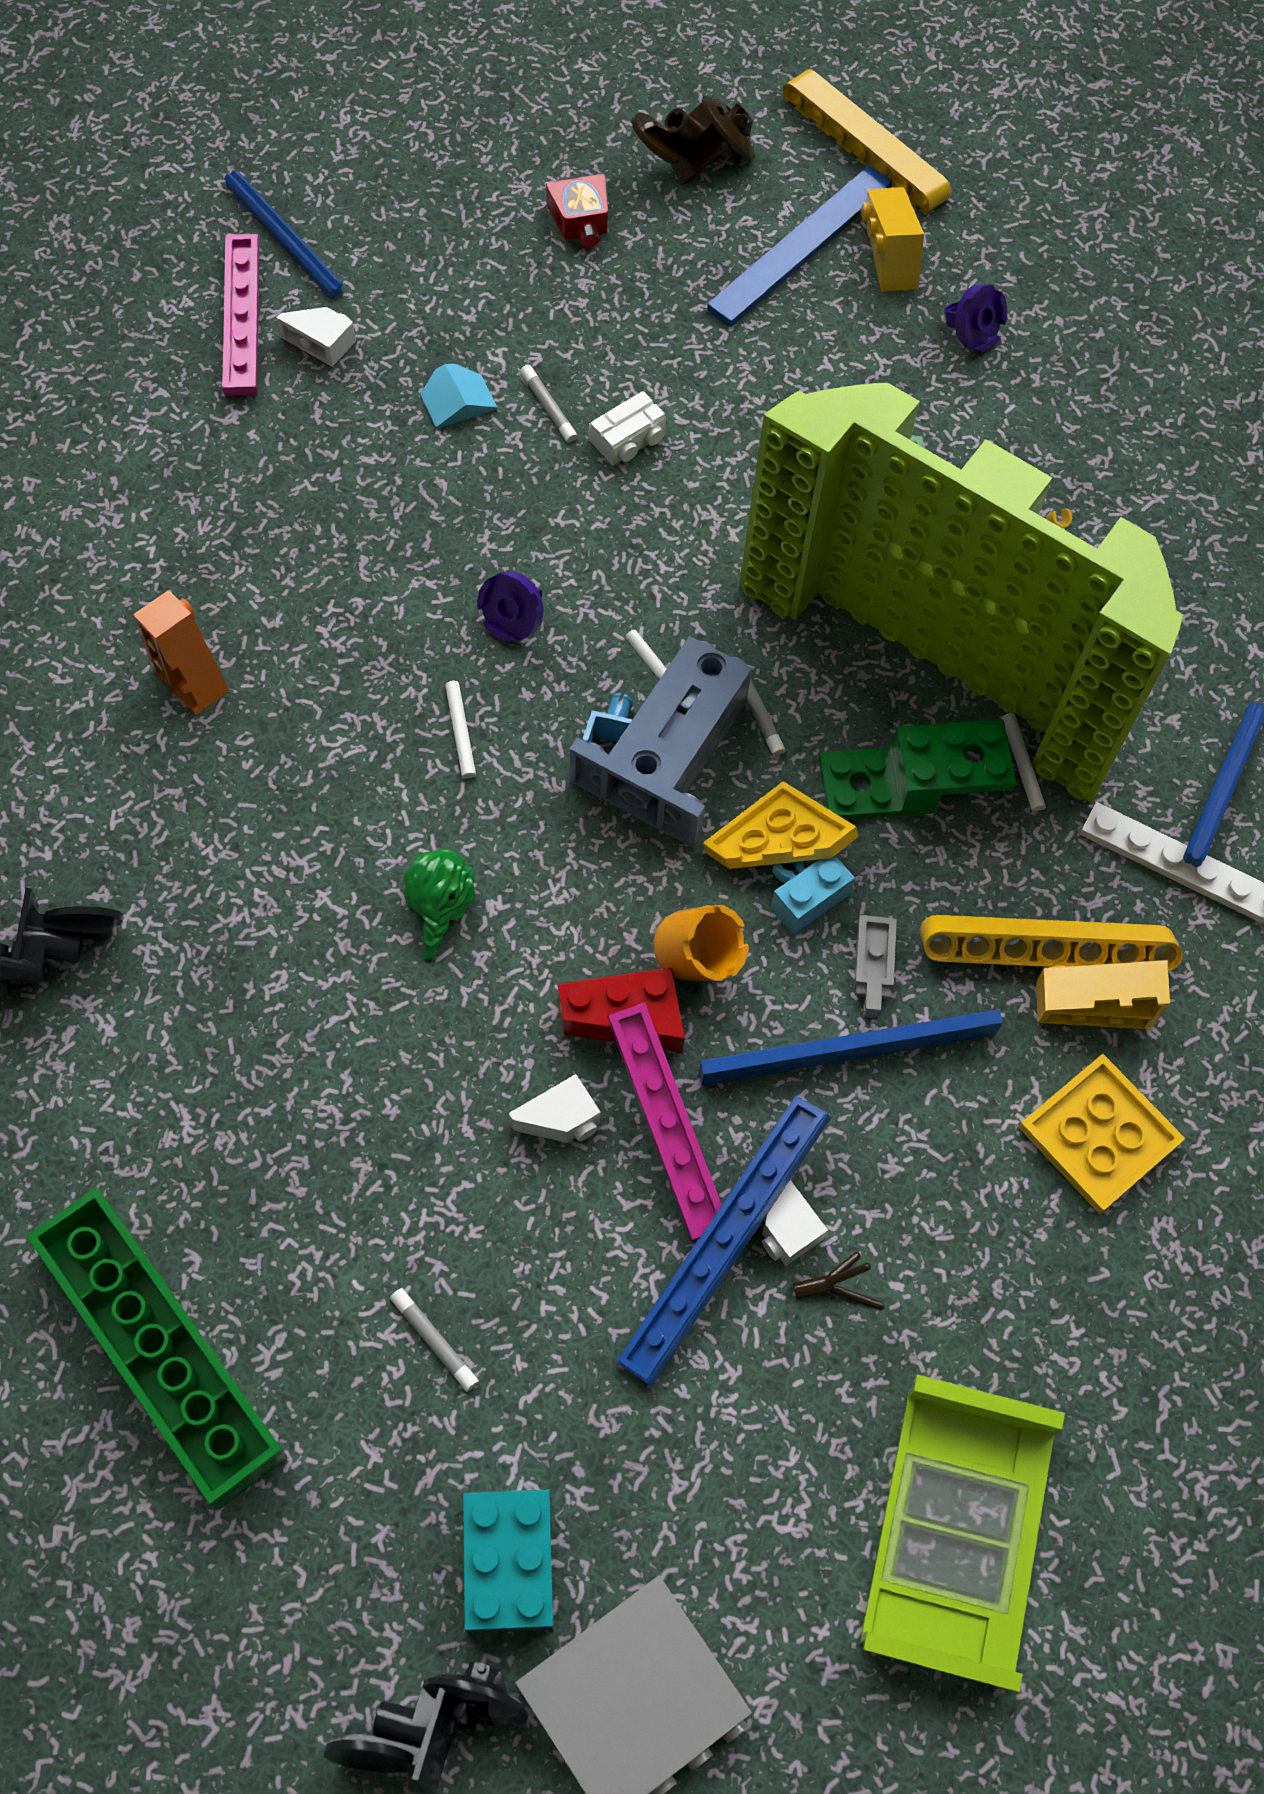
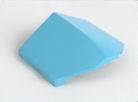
[420,364,498,429]

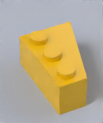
[861,187,924,292]
[1036,960,1170,1029]

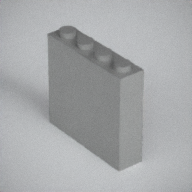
[515,1575,752,1794]

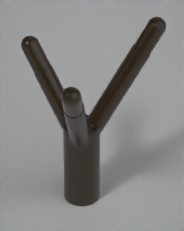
[793,1252,885,1310]

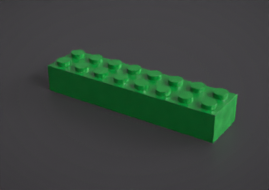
[27,1187,288,1511]

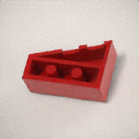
[558,967,685,1053]

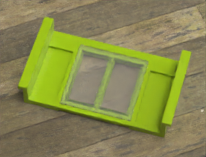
[859,1374,1065,1693]

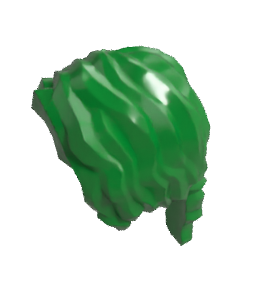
[403,848,475,960]

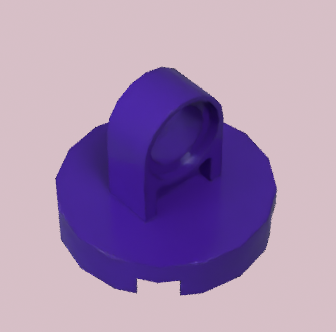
[944,283,1007,351]
[477,571,544,642]

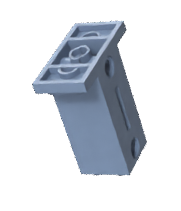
[569,636,752,848]

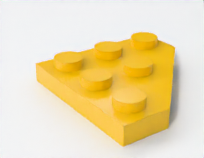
[703,781,859,869]

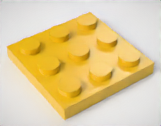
[1018,1054,1185,1214]

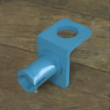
[582,693,633,743]

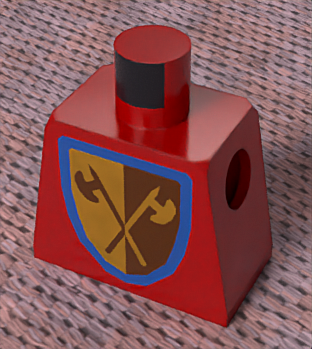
[546,174,608,248]

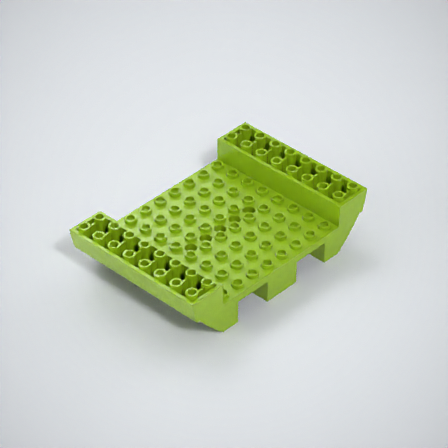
[739,383,1184,803]

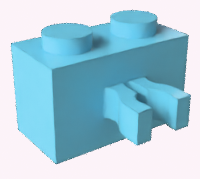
[770,856,855,935]

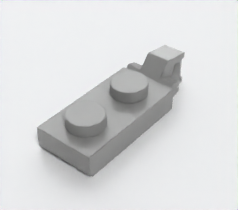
[854,915,897,1019]

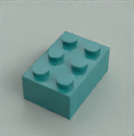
[463,1489,553,1634]

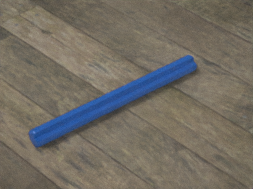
[225,170,343,298]
[1183,702,1264,867]

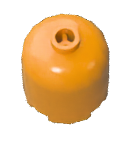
[653,905,749,981]

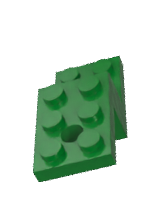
[819,719,1016,820]

